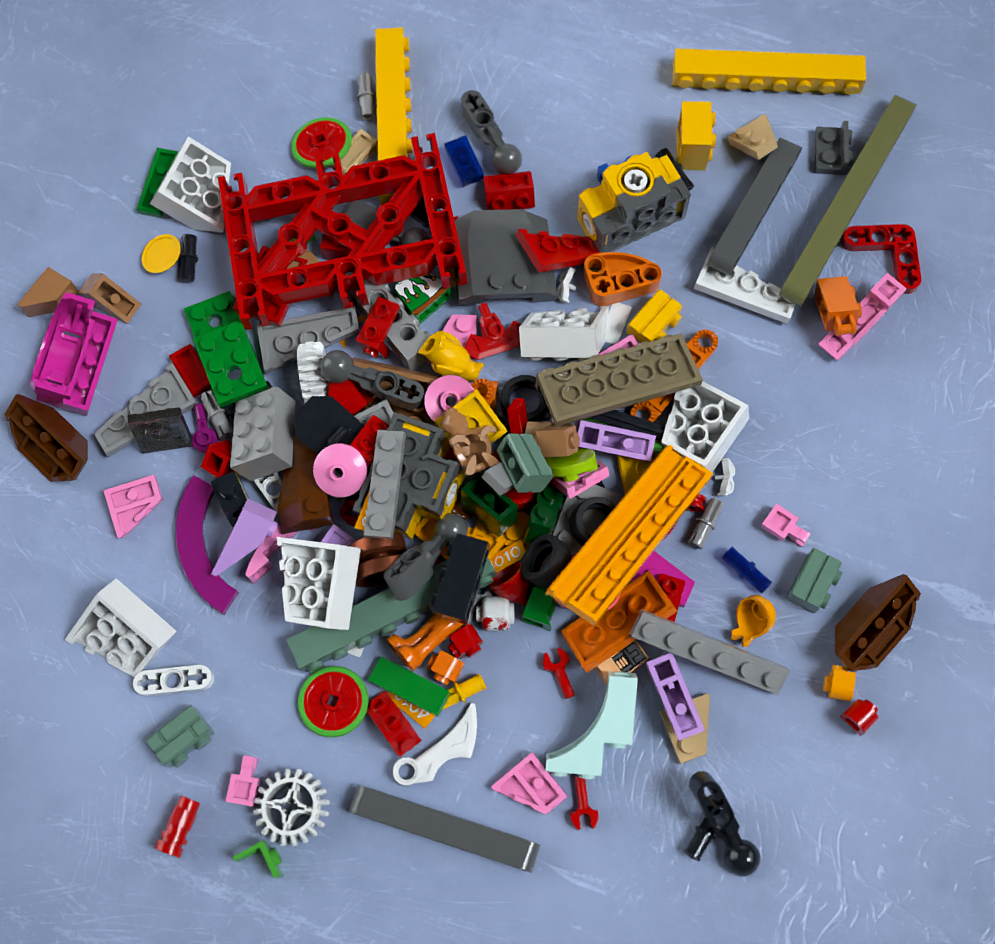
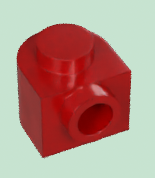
[448,624,483,659]
[840,699,879,736]

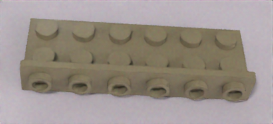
[535,333,703,426]

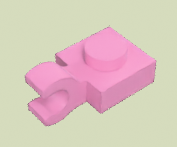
[761,503,810,547]
[225,755,261,807]

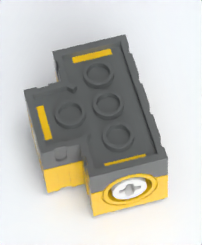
[577,152,691,253]
[352,412,466,540]

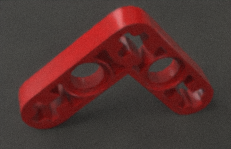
[841,224,922,294]

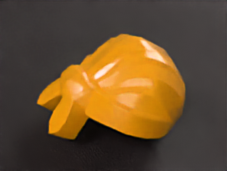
[731,595,776,647]

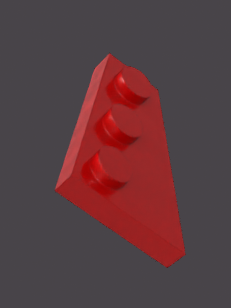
[516,229,600,273]

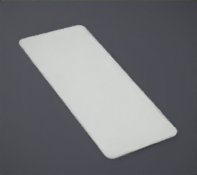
[605,303,632,344]

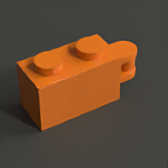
[814,276,862,336]

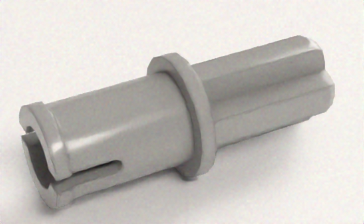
[357,73,376,121]
[201,390,233,440]
[687,498,723,550]

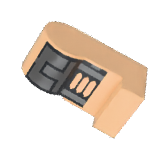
[596,641,650,686]

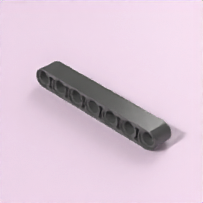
[707,137,802,276]
[348,785,540,873]

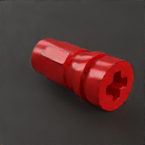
[154,796,201,859]

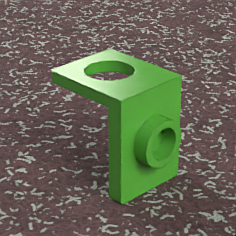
[232,841,284,879]

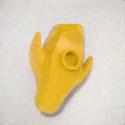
[418,331,484,382]

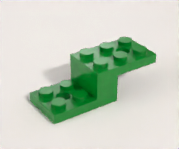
[183,291,269,408]

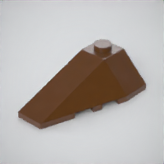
[277,430,334,534]

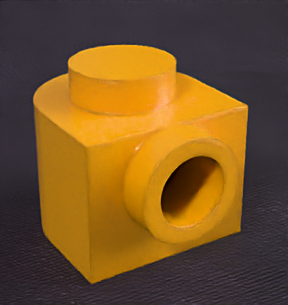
[823,665,856,702]

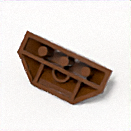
[4,394,88,482]
[834,574,921,672]

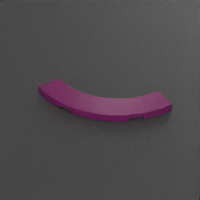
[176,475,239,615]

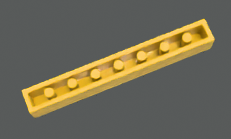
[375,27,413,205]
[672,48,866,95]

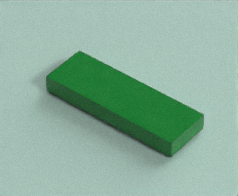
[136,147,178,218]
[368,656,451,717]

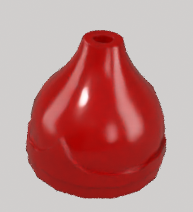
[489,561,530,606]

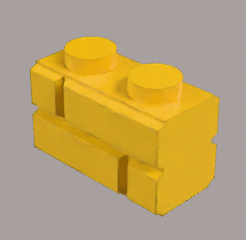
[626,289,683,343]

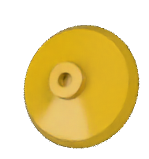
[141,234,180,273]

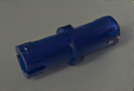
[722,546,773,594]

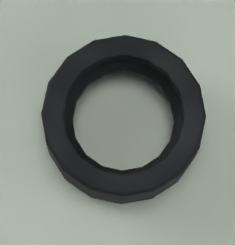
[501,375,548,422]
[569,497,616,546]
[520,534,572,589]

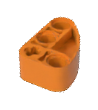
[583,252,662,306]

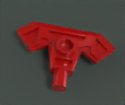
[464,303,522,360]

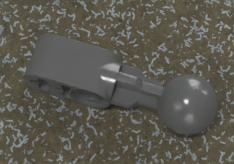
[461,90,522,174]
[341,200,431,245]
[320,350,424,410]
[384,513,468,601]

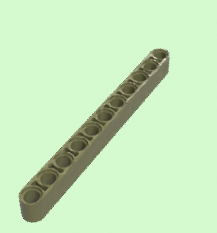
[778,94,917,307]

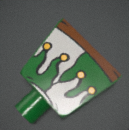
[394,273,452,325]

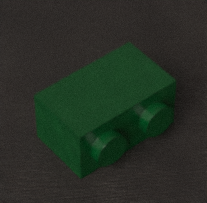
[461,473,518,538]

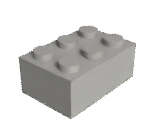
[230,386,296,481]

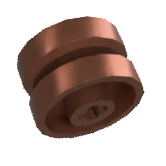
[349,533,407,588]

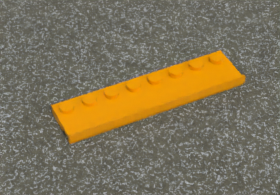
[546,445,713,626]

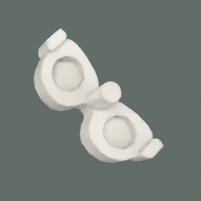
[557,267,577,304]
[715,458,735,497]

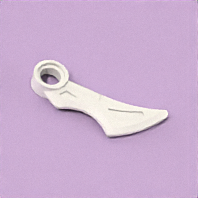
[393,703,477,787]

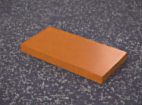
[561,571,677,673]

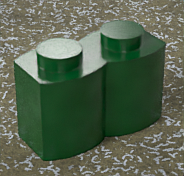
[523,485,563,544]

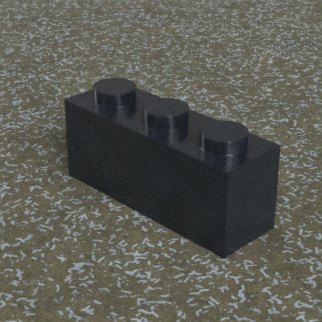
[430,533,491,625]

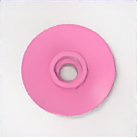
[424,375,474,422]
[313,444,367,497]

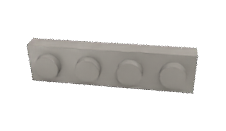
[364,430,406,540]

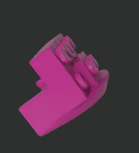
[30,292,118,416]

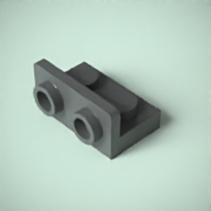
[814,121,853,175]

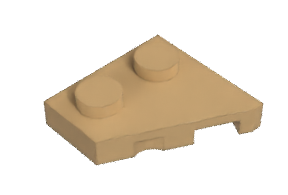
[728,114,778,160]
[659,693,710,764]

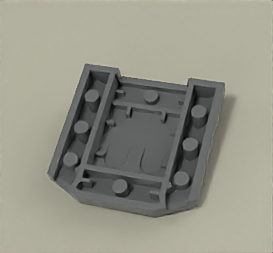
[454,209,558,304]

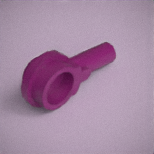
[192,403,218,453]

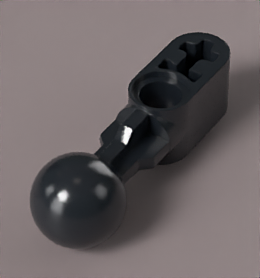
[689,771,761,877]

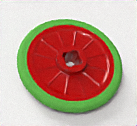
[291,117,352,168]
[298,666,369,737]

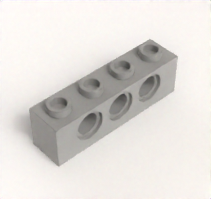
[349,280,431,370]

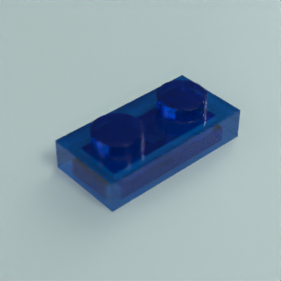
[444,135,484,187]

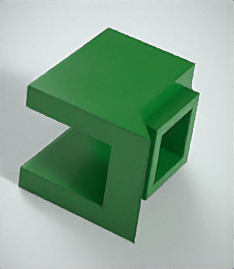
[523,586,557,631]

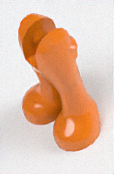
[386,614,463,672]

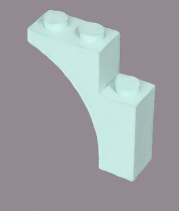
[545,671,638,779]

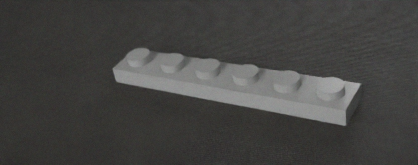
[630,609,790,695]

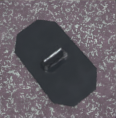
[294,396,374,477]

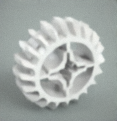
[297,341,330,403]
[253,769,330,846]

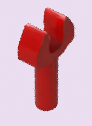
[543,648,575,700]
[570,777,599,830]

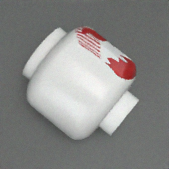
[476,596,514,631]

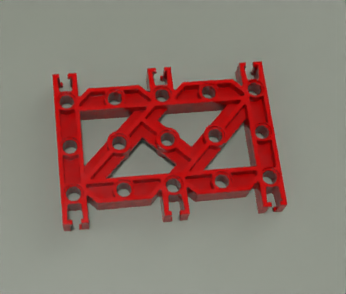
[218,133,468,330]

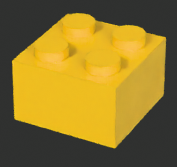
[677,101,716,170]

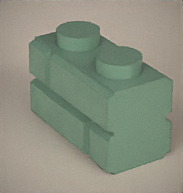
[496,434,553,493]
[786,548,843,613]
[146,705,214,768]

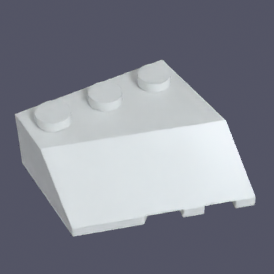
[150,137,231,233]
[519,306,609,361]
[661,381,750,472]
[277,537,361,630]
[65,578,177,677]

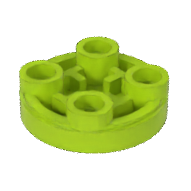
[545,448,598,482]

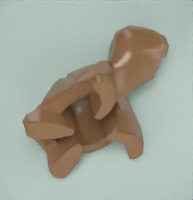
[441,408,499,476]

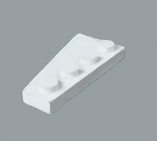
[694,247,796,324]

